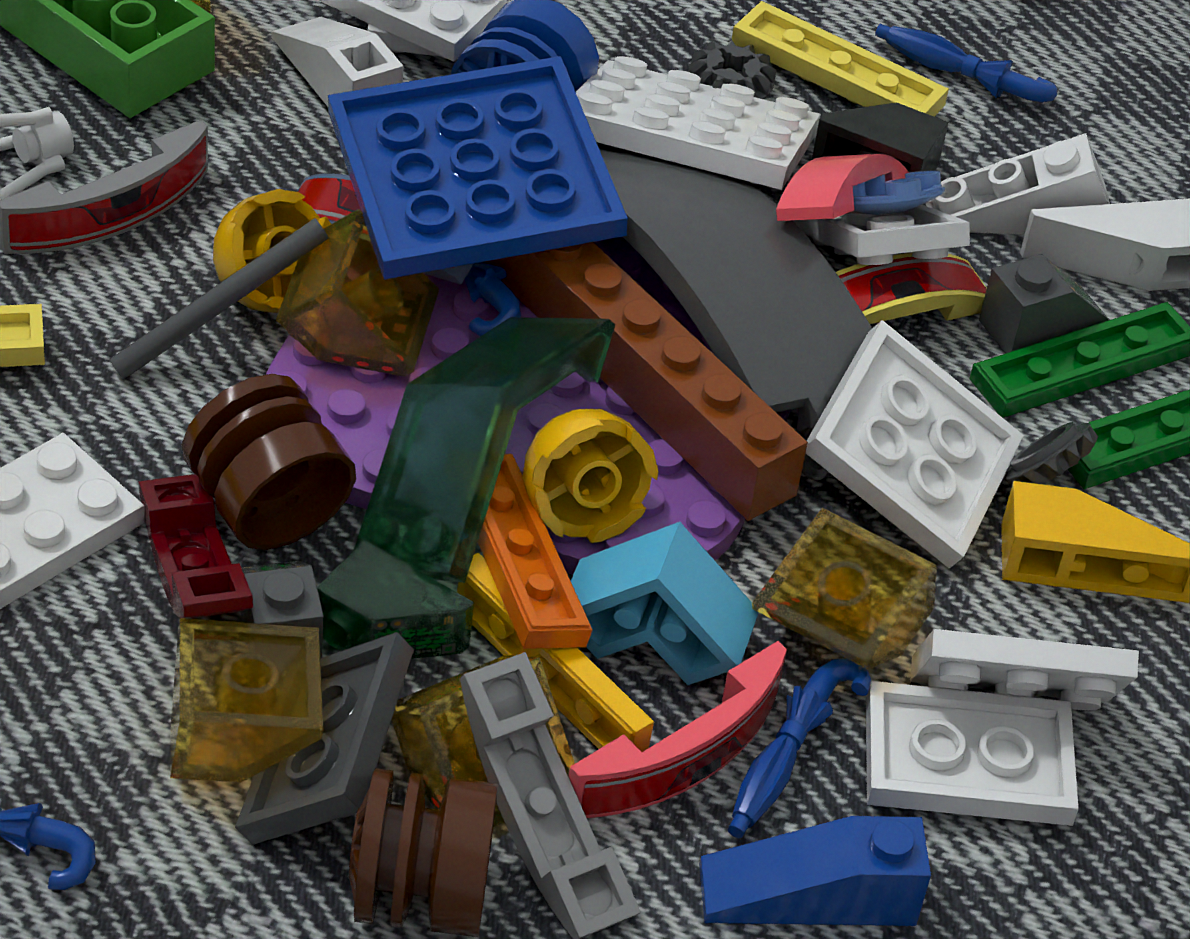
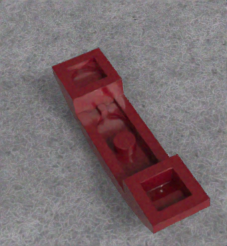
[138,474,253,619]

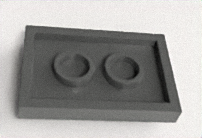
[235,632,414,845]

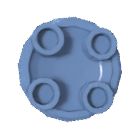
[853,171,945,215]

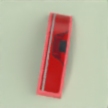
[568,641,787,818]

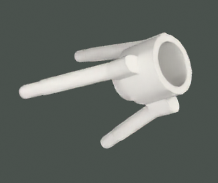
[0,107,74,200]

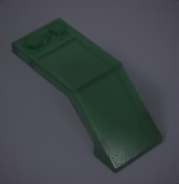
[349,317,616,583]

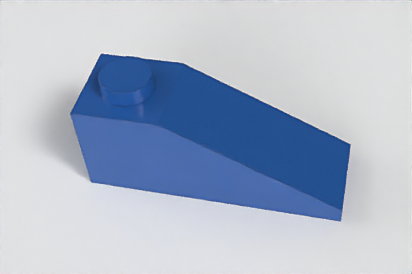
[699,816,931,926]

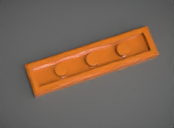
[447,454,593,649]

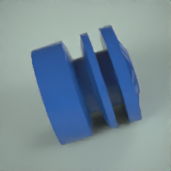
[451,0,599,92]

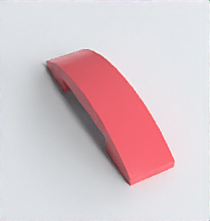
[776,154,909,221]

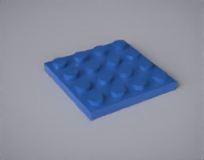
[328,56,628,280]

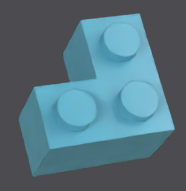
[571,522,758,685]

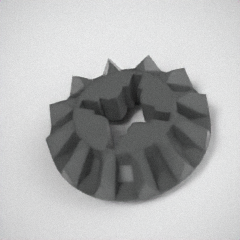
[688,40,776,99]
[1005,422,1098,488]

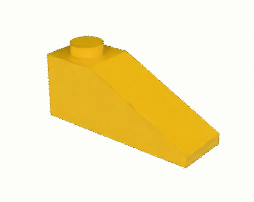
[1001,481,1190,603]

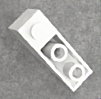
[272,17,404,107]
[926,133,1110,235]
[1020,199,1190,291]

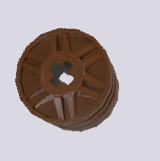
[181,374,356,550]
[348,768,498,937]

